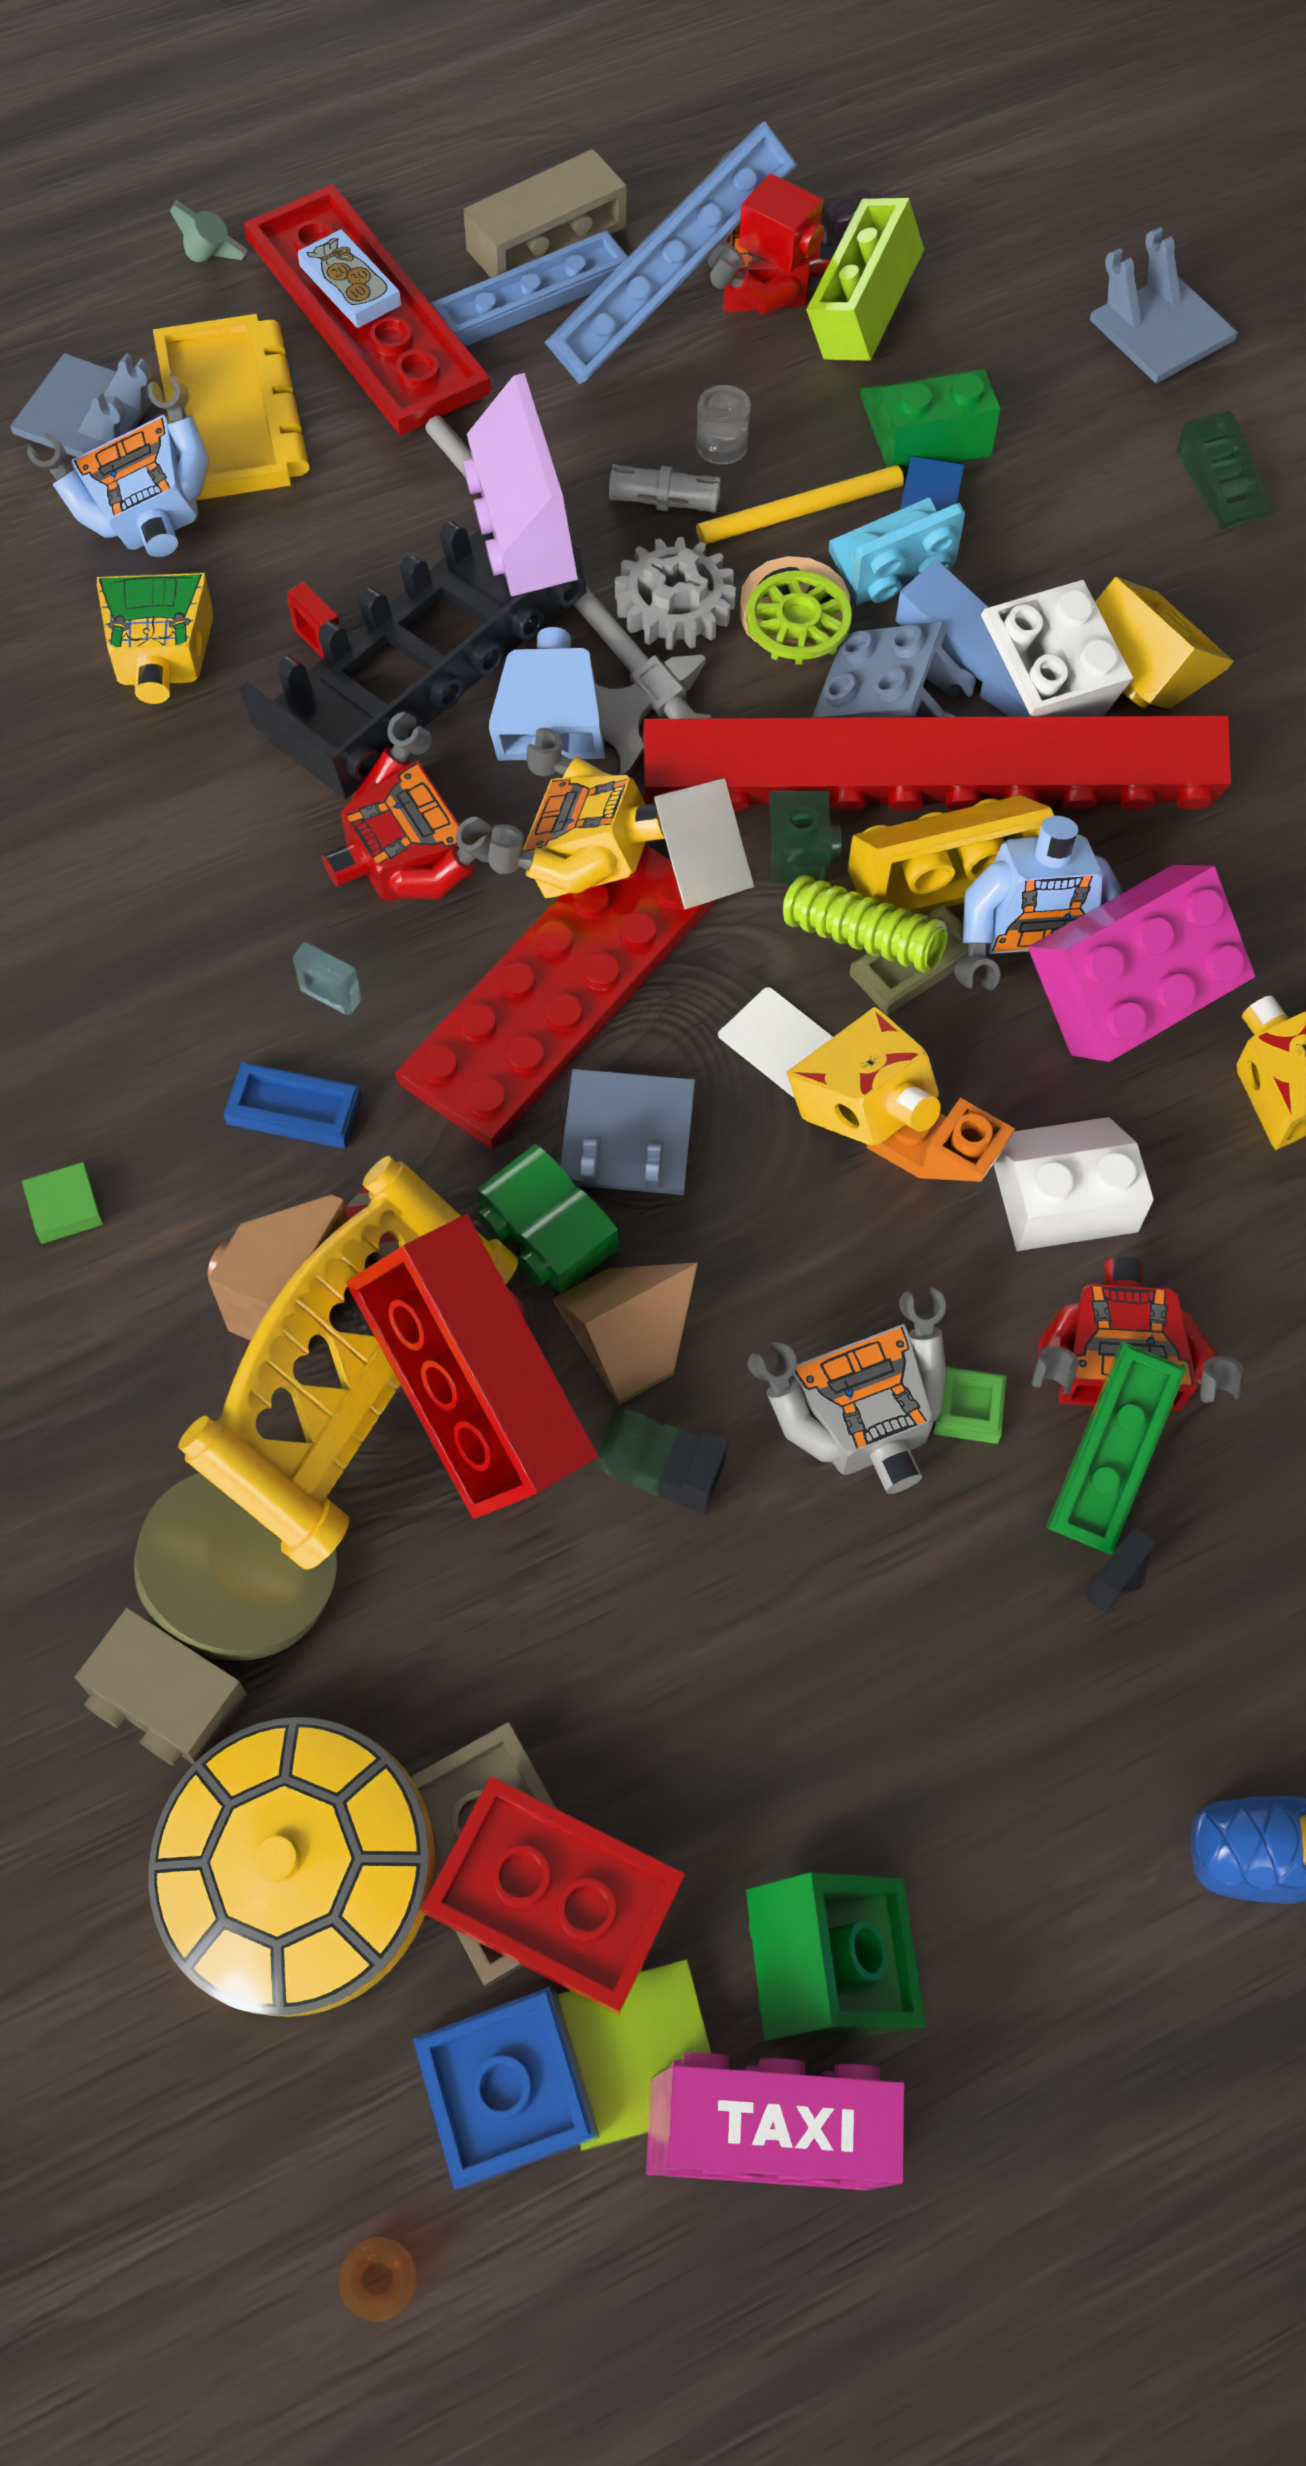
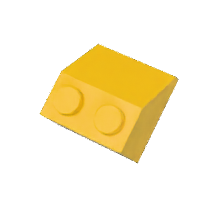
[1095,576,1234,709]

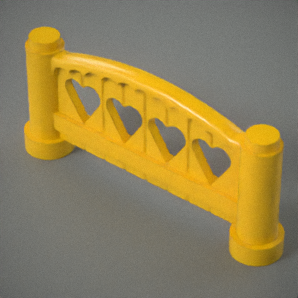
[178,1156,518,1570]

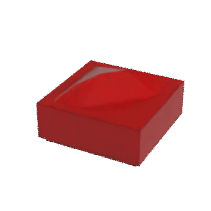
[287,582,340,659]

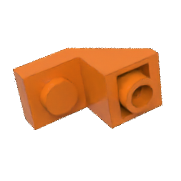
[866,1098,1015,1182]

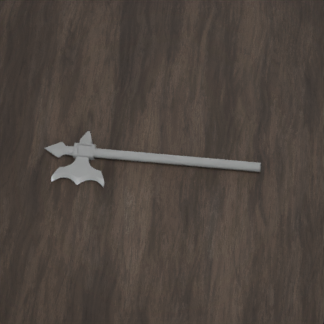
[426,416,711,776]

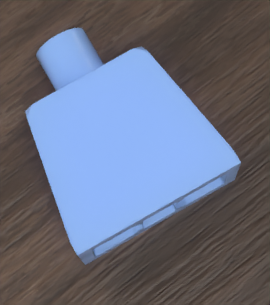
[489,627,606,761]

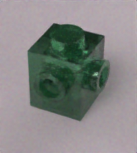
[766,791,842,886]

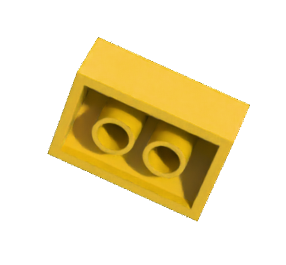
[848,795,1054,915]

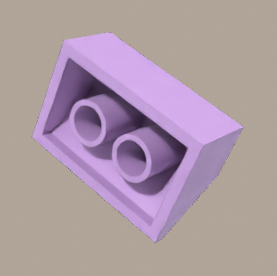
[462,373,578,597]

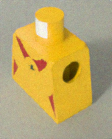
[1236,996,1306,1150]
[786,1007,940,1146]

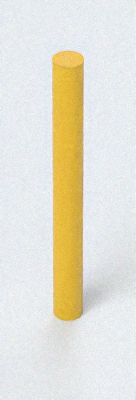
[696,465,904,544]

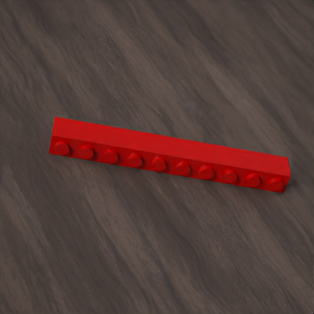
[643,716,1231,812]

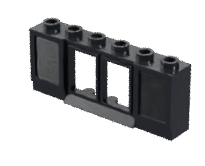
[239,492,587,799]

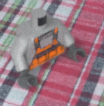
[748,1286,947,1494]

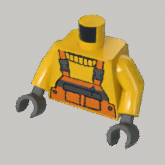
[488,728,665,898]

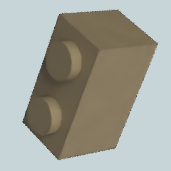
[75,1607,249,1766]

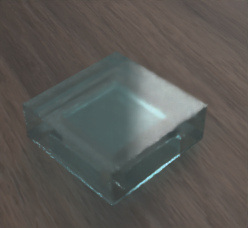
[293,941,362,1015]

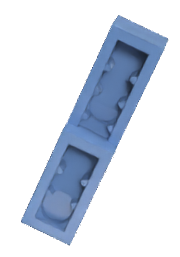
[896,559,1105,717]

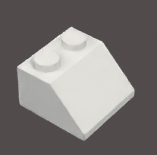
[994,1117,1154,1251]

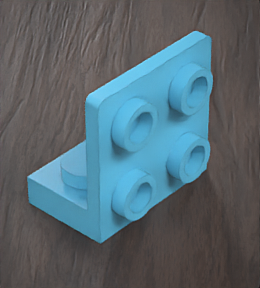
[829,497,965,607]

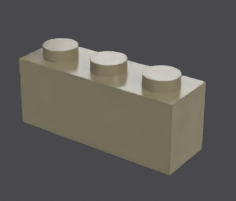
[463,149,627,278]

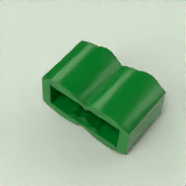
[477,1144,619,1294]

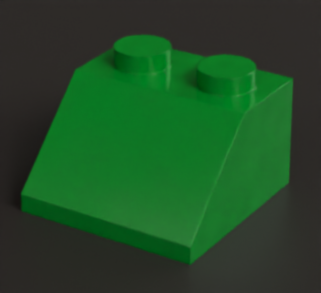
[860,369,1000,472]
[746,1872,926,2041]

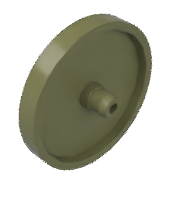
[134,1473,337,1661]

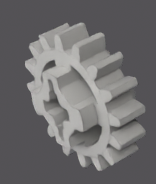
[615,537,736,650]

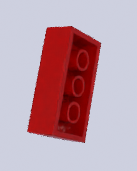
[346,1214,598,1519]

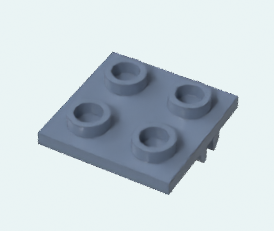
[1090,227,1238,384]
[10,353,152,457]
[812,621,976,718]
[560,1069,695,1195]

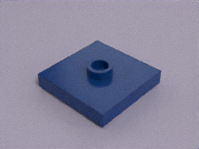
[413,1987,600,2190]

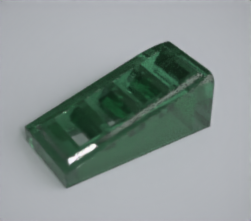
[1176,411,1272,530]

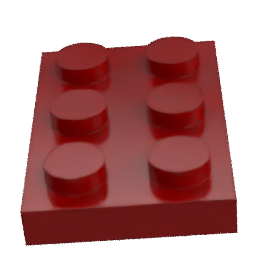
[421,1776,685,2015]

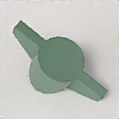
[170,200,248,262]

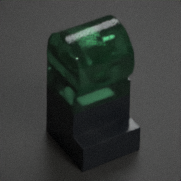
[594,1410,729,1515]

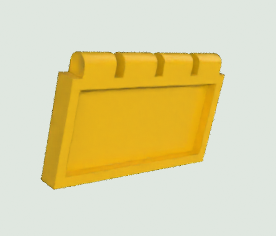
[153,314,309,501]

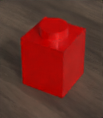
[739,173,825,273]

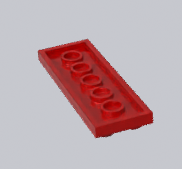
[244,184,491,436]
[396,844,715,1150]

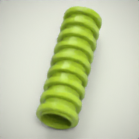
[783,875,948,973]

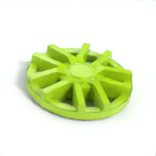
[746,571,852,664]

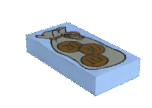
[298,230,401,328]

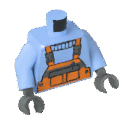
[27,375,209,557]
[954,816,1123,990]

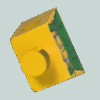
[97,573,214,704]

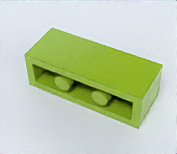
[806,198,924,361]

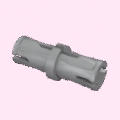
[609,464,721,513]

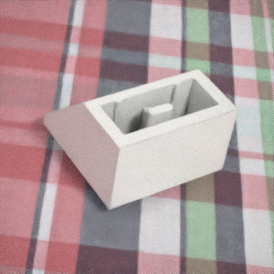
[981,580,1133,717]

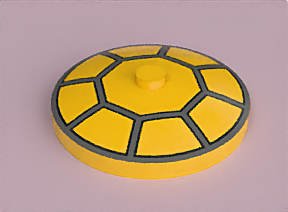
[148,1717,436,2017]

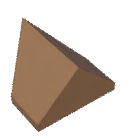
[553,1262,698,1406]

